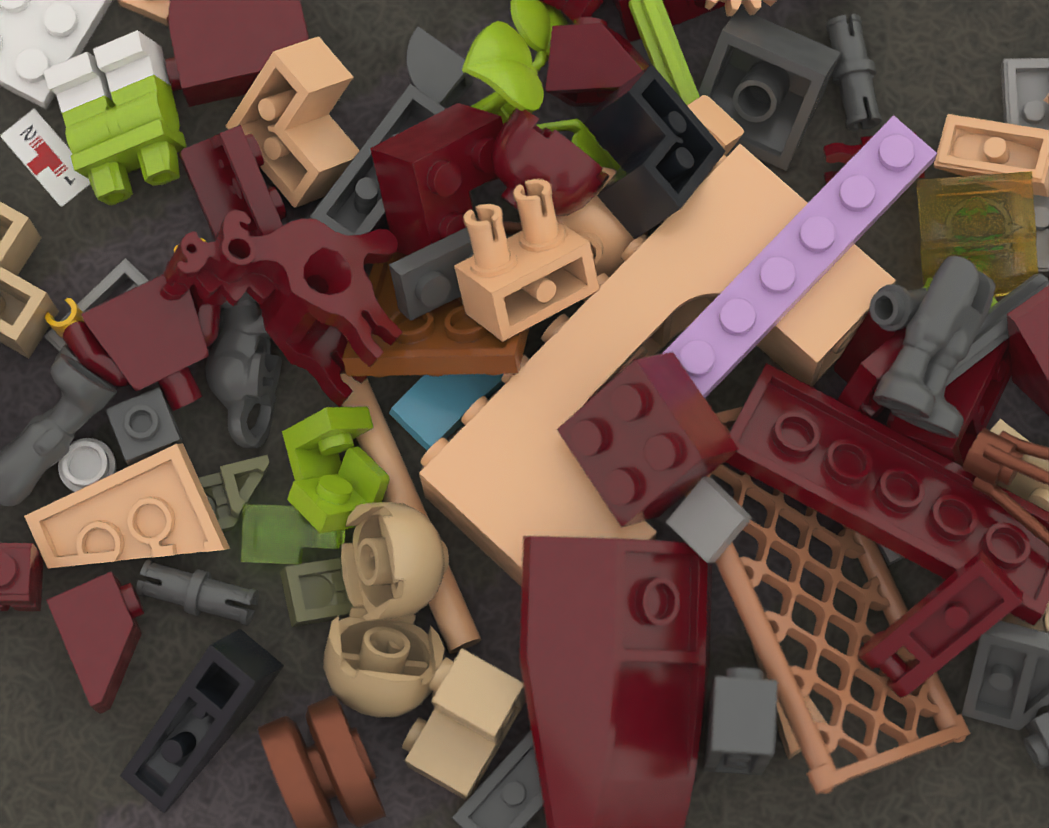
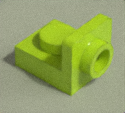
[282,406,374,481]
[287,446,390,534]

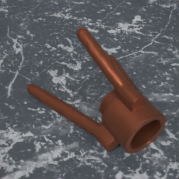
[962,428,1049,547]

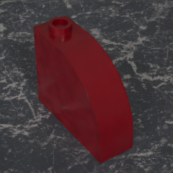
[165,0,309,107]

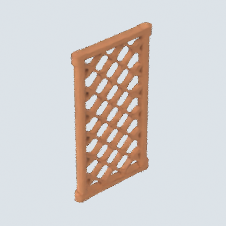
[685,407,971,794]

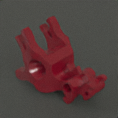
[160,210,403,407]

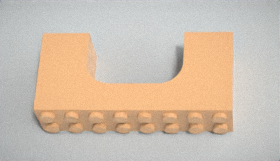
[419,144,896,587]

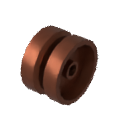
[258,695,386,828]

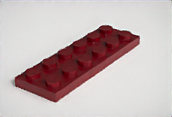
[725,363,1049,626]

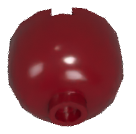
[491,108,610,216]

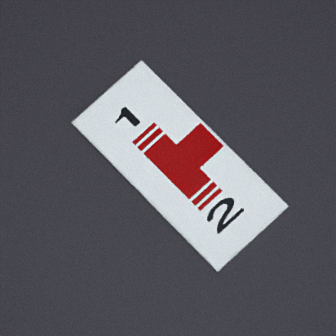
[0,109,90,207]

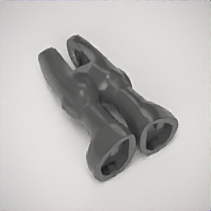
[873,256,995,438]
[0,344,119,506]

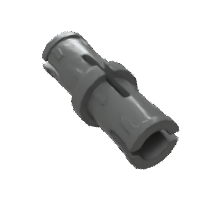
[826,14,882,131]
[136,559,259,626]

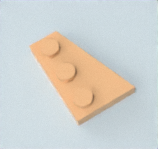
[24,443,230,569]

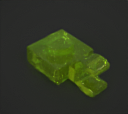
[241,503,345,564]

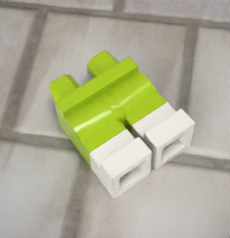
[43,30,187,205]

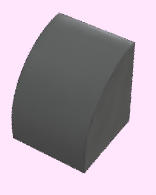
[406,27,473,109]

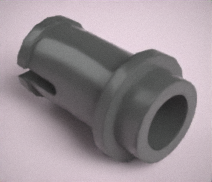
[870,284,927,331]

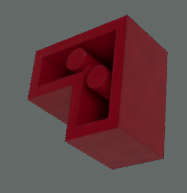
[370,103,503,255]

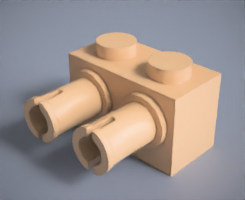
[454,179,599,341]

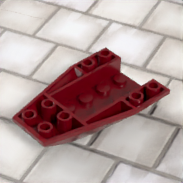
[520,536,712,828]

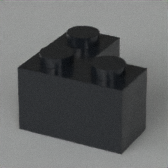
[584,64,726,239]

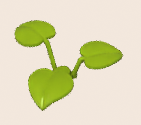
[462,0,620,171]

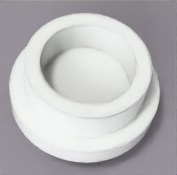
[58,438,117,492]

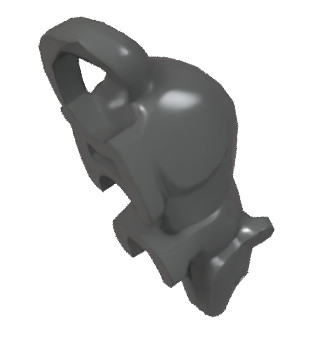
[205,292,282,449]

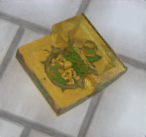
[916,171,1039,297]

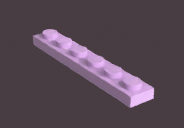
[662,115,937,398]

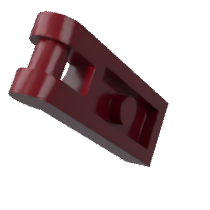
[858,550,1023,698]

